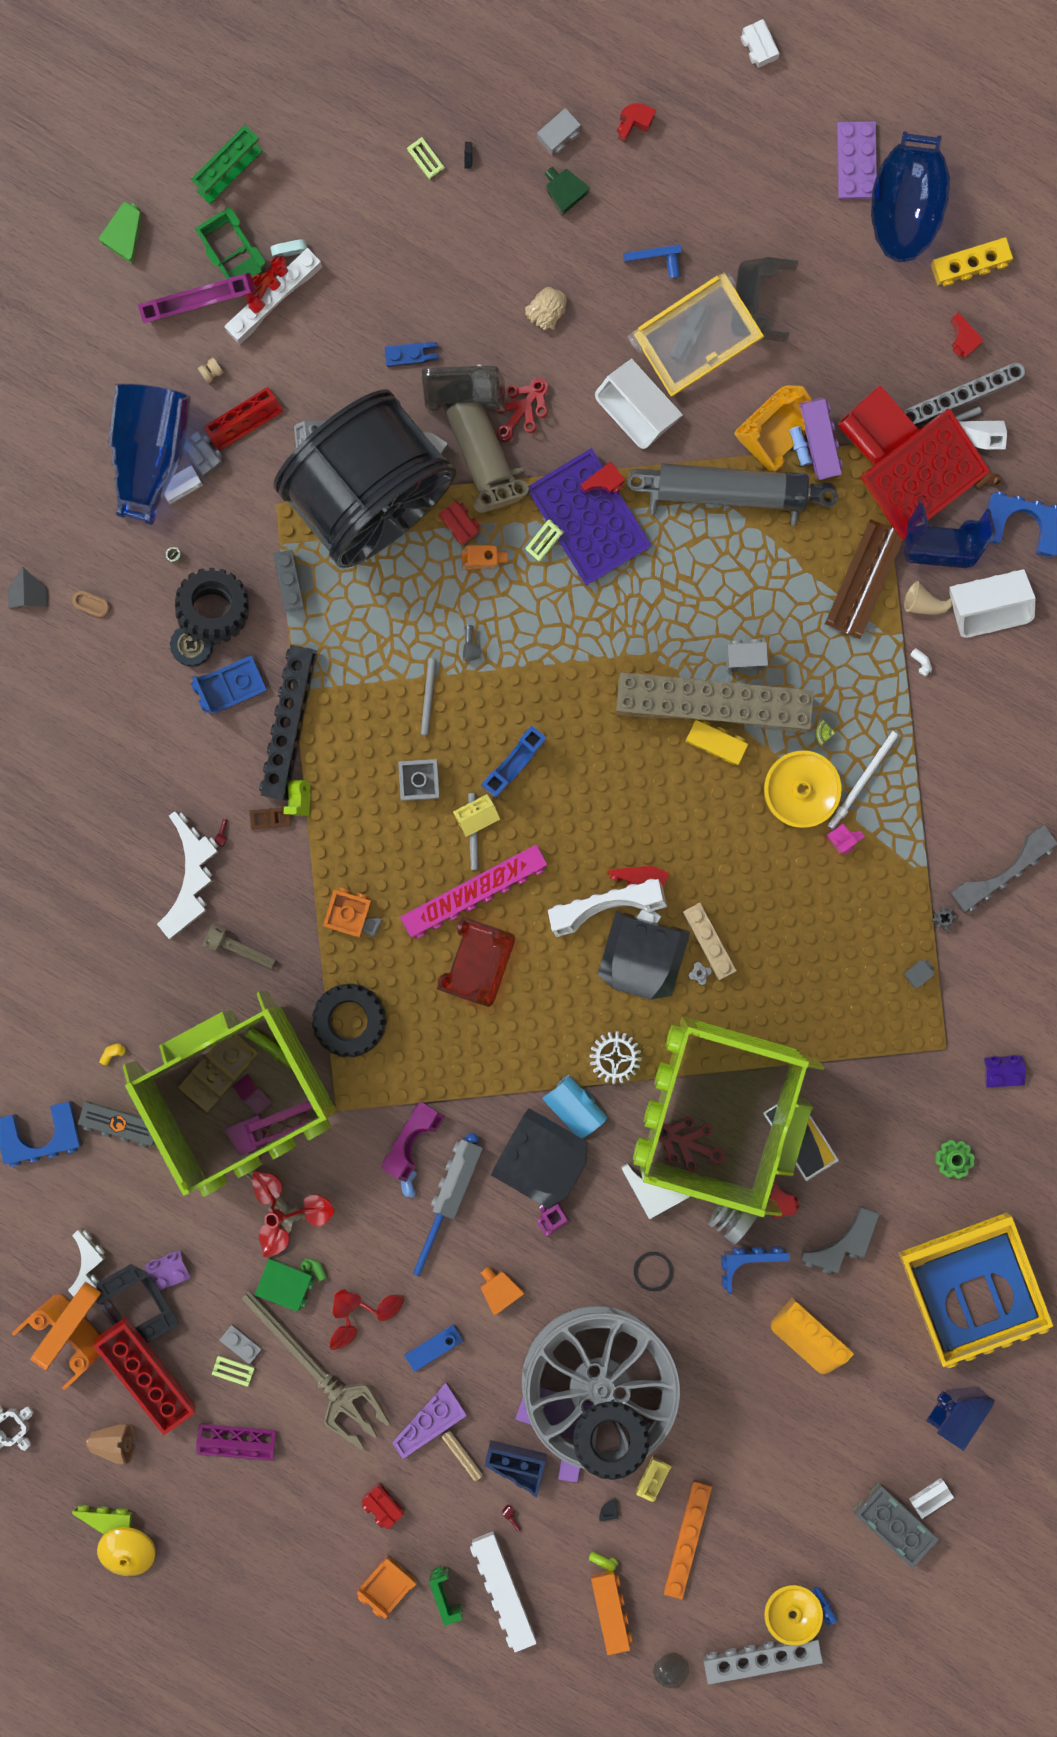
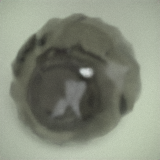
[653,1652,689,1689]

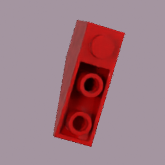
[607,866,669,888]

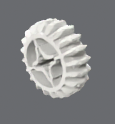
[590,1031,642,1084]

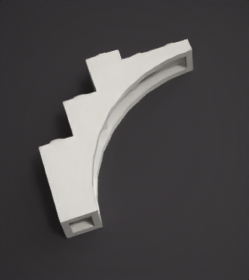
[157,811,219,939]

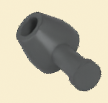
[463,625,481,661]

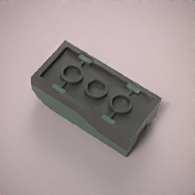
[853,1482,939,1568]

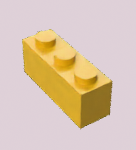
[685,720,748,766]

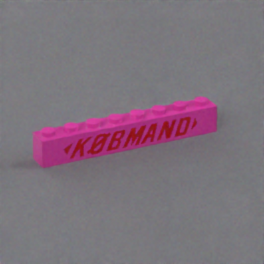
[400,845,547,939]

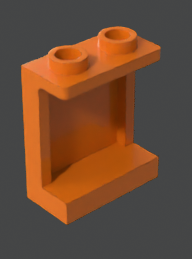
[357,1555,417,1619]

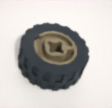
[170,628,213,667]

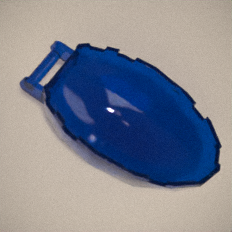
[871,131,950,263]

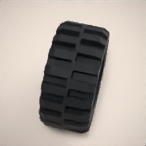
[175,568,249,645]
[312,984,387,1058]
[573,1401,650,1480]

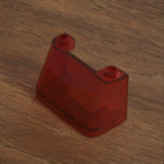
[437,916,515,1007]

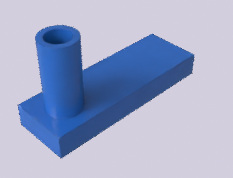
[623,244,682,278]
[404,1324,463,1372]

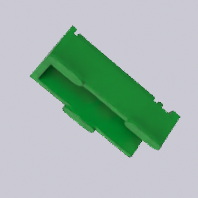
[195,207,265,279]

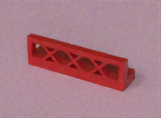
[204,387,284,451]

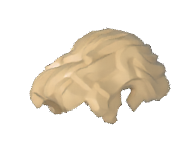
[525,287,567,330]

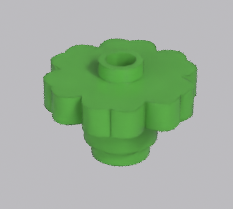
[935,1140,975,1179]

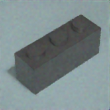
[273,550,305,613]

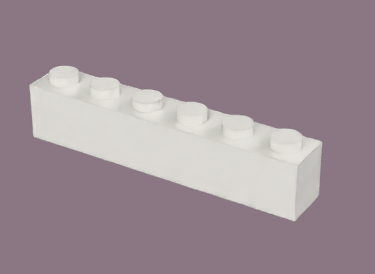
[470,1531,537,1652]

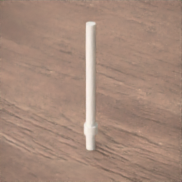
[827,731,899,830]

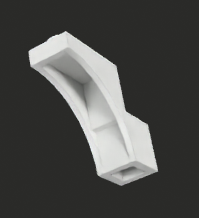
[68,1229,106,1297]

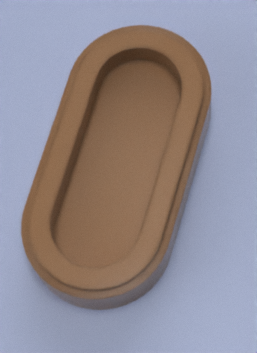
[72,591,110,618]

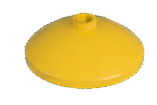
[97,1527,156,1576]
[764,1585,823,1646]

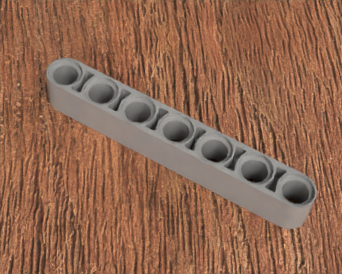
[904,363,1025,426]

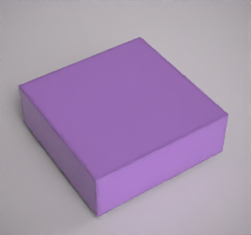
[558,1459,580,1482]

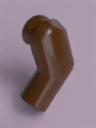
[974,472,1003,490]

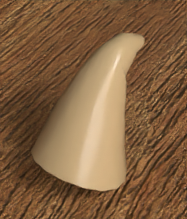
[904,581,952,615]

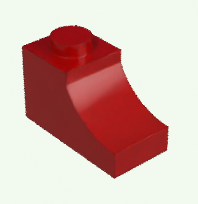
[950,312,984,359]
[580,462,625,494]
[769,1178,799,1218]

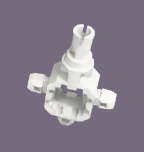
[0,1406,34,1451]

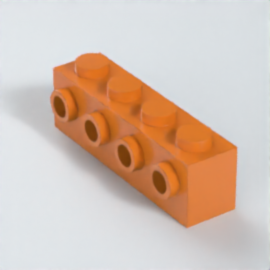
[591,1571,633,1655]

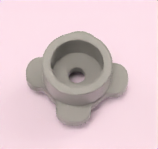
[689,962,711,985]

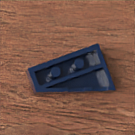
[485,1440,546,1498]

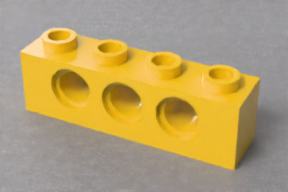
[931,237,1013,287]

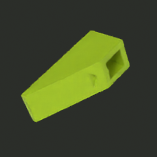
[72,1505,133,1534]

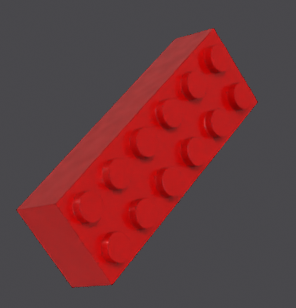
[93,1317,196,1436]

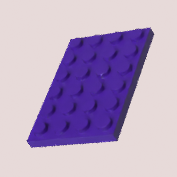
[528,448,651,586]

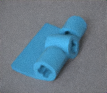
[542,1075,608,1138]

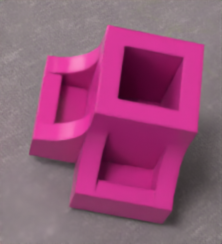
[826,824,865,855]

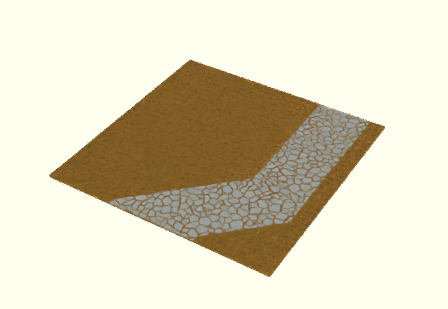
[276,445,946,1111]

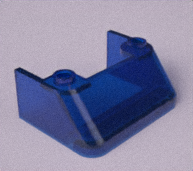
[904,502,996,568]
[926,1386,995,1451]

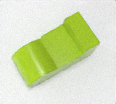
[284,780,311,816]

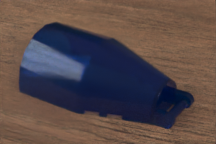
[108,384,191,525]

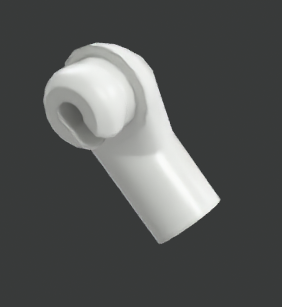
[911,648,932,676]

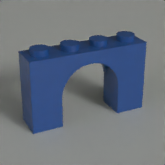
[979,492,1057,558]
[481,725,546,800]
[0,1101,82,1167]

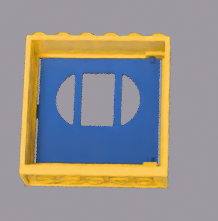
[898,1212,1053,1368]

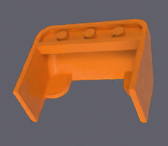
[11,1294,101,1390]

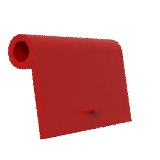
[837,385,919,466]

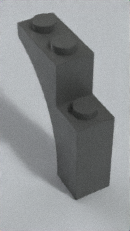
[800,1206,879,1275]

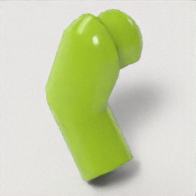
[589,1551,618,1572]

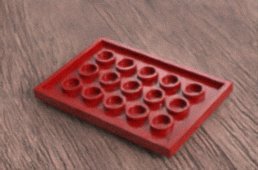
[859,409,990,539]

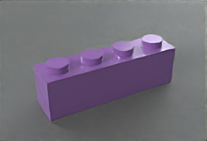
[799,397,843,480]

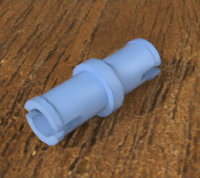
[789,426,813,467]

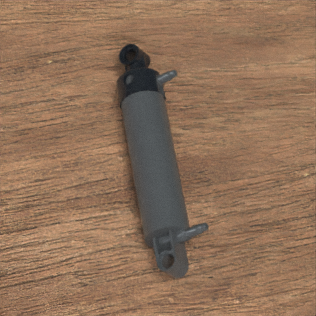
[628,463,838,526]

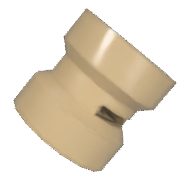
[197,357,224,384]

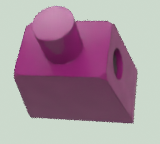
[224,1115,266,1160]

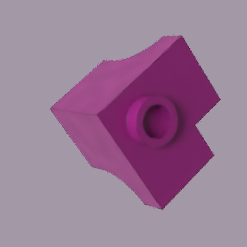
[536,1202,571,1237]

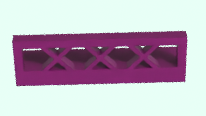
[245,1101,313,1147]
[196,1424,276,1461]

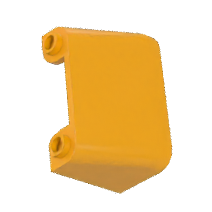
[734,385,812,472]

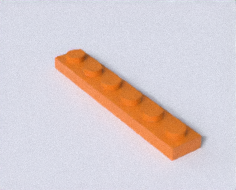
[663,1481,712,1600]

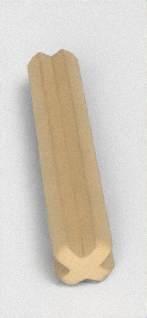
[442,1430,483,1481]

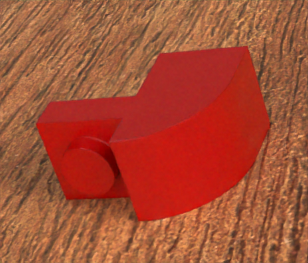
[617,103,656,143]

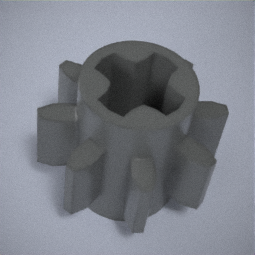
[931,906,956,930]

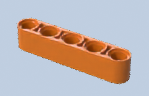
[30,1281,101,1371]

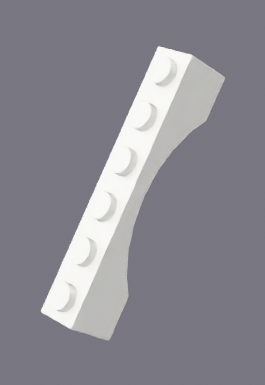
[224,248,322,345]
[548,879,667,937]

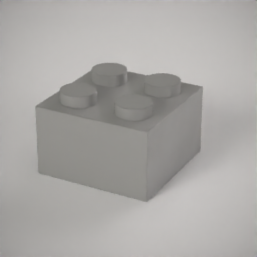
[725,639,768,671]
[398,759,440,801]

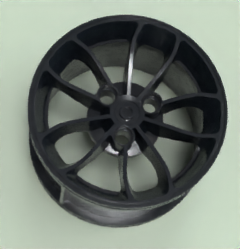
[273,389,456,569]

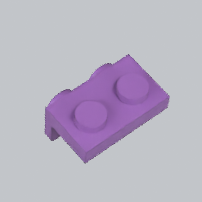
[145,1251,191,1290]

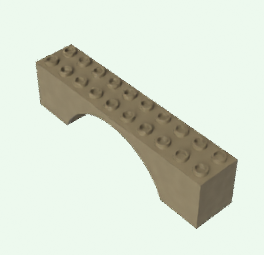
[615,672,814,733]

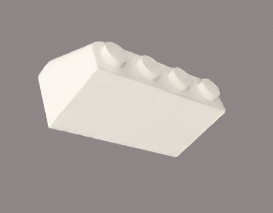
[595,358,683,449]
[950,569,1036,638]

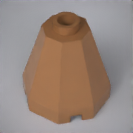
[86,1424,136,1464]

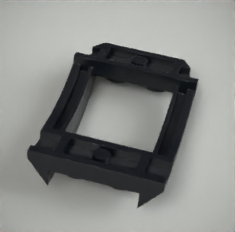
[96,1264,180,1343]

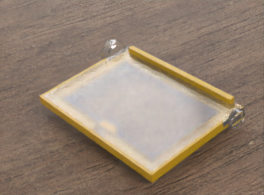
[627,272,764,397]

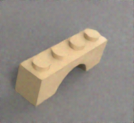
[682,903,736,980]

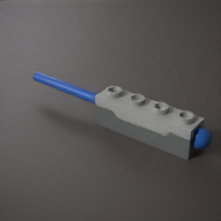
[412,1133,483,1276]

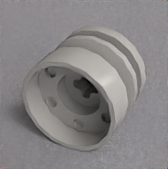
[708,1204,757,1245]

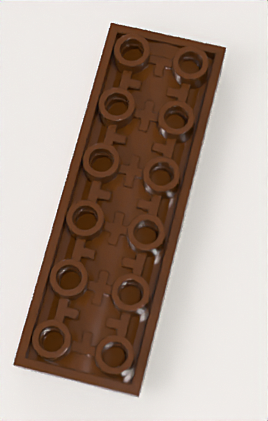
[825,519,903,639]

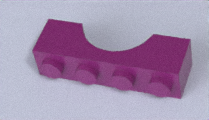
[381,1101,445,1182]

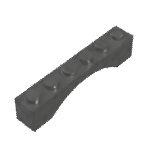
[948,825,1057,912]

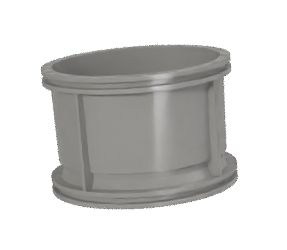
[522,1306,680,1469]

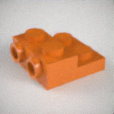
[323,887,372,937]

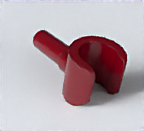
[215,819,228,847]
[502,1505,521,1532]

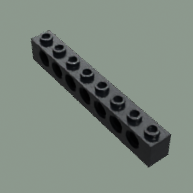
[259,645,317,801]

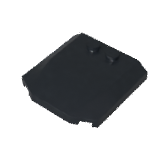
[598,910,690,1000]
[491,1108,588,1209]

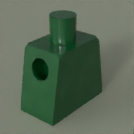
[544,167,590,216]

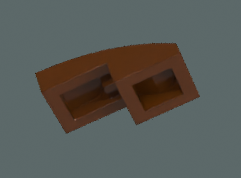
[249,807,291,830]

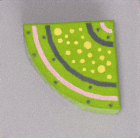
[816,719,835,746]

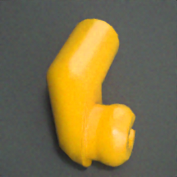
[99,1043,126,1066]

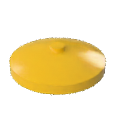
[764,751,842,828]

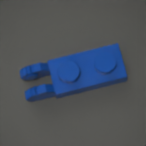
[385,342,439,367]

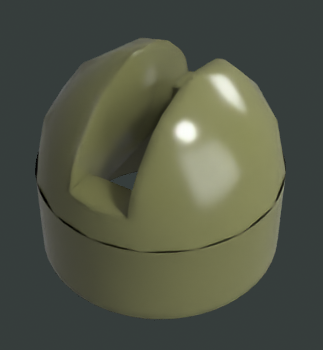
[166,547,182,563]

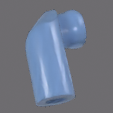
[401,1170,418,1198]

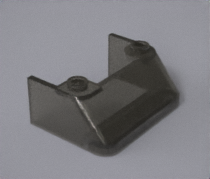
[731,257,798,343]
[422,366,505,413]

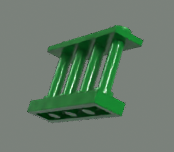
[191,125,263,205]

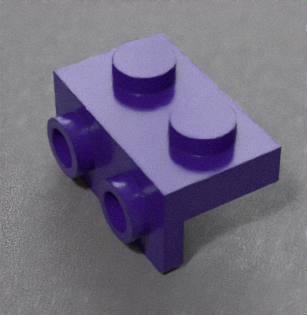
[984,1055,1026,1088]

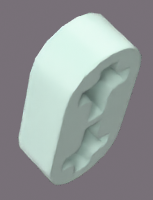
[270,239,307,258]

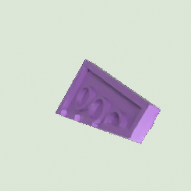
[392,1383,468,1459]

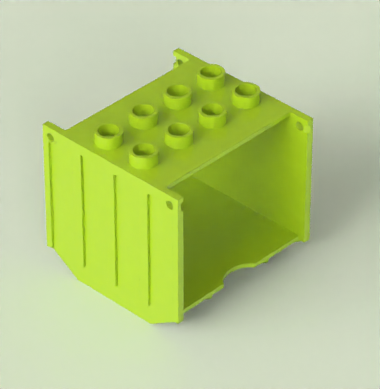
[122,991,337,1197]
[632,1016,825,1217]

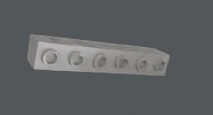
[703,1636,822,1685]

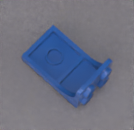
[191,655,267,716]
[721,1246,790,1294]

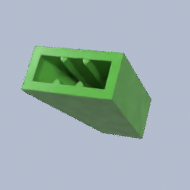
[98,201,142,264]

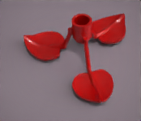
[252,1171,335,1257]
[329,1289,404,1350]

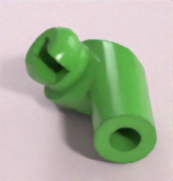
[301,1258,327,1281]

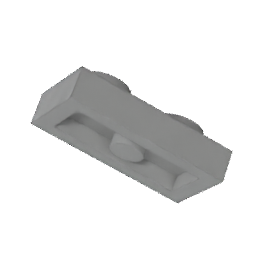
[219,1324,262,1364]

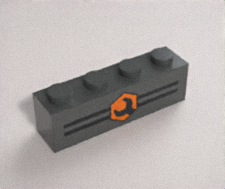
[78,1101,155,1148]

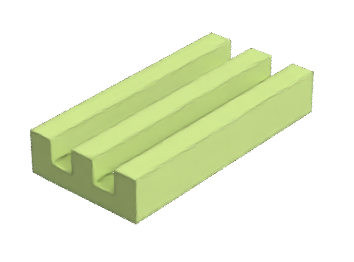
[407,137,445,180]
[525,519,564,561]
[212,1355,255,1387]

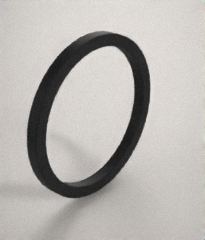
[634,1252,672,1291]

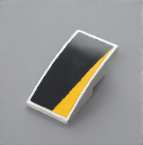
[763,1104,839,1181]

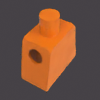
[462,545,507,570]
[480,1266,524,1316]

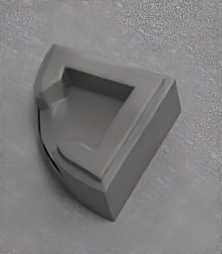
[362,918,382,937]

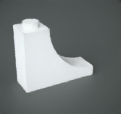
[621,1163,690,1219]

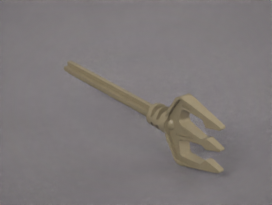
[241,1291,390,1449]

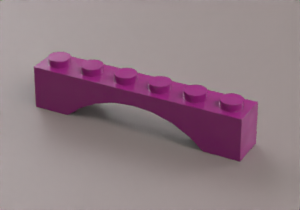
[138,273,256,323]

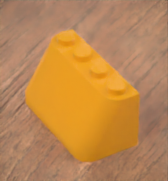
[771,1297,854,1374]

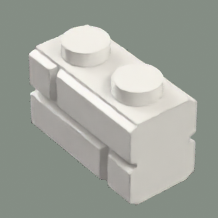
[741,19,780,68]

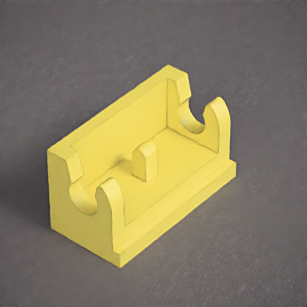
[453,794,500,837]
[636,1456,672,1502]

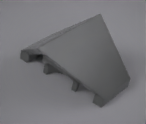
[8,567,47,609]

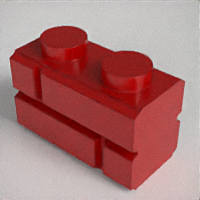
[438,500,481,547]
[361,1482,405,1529]

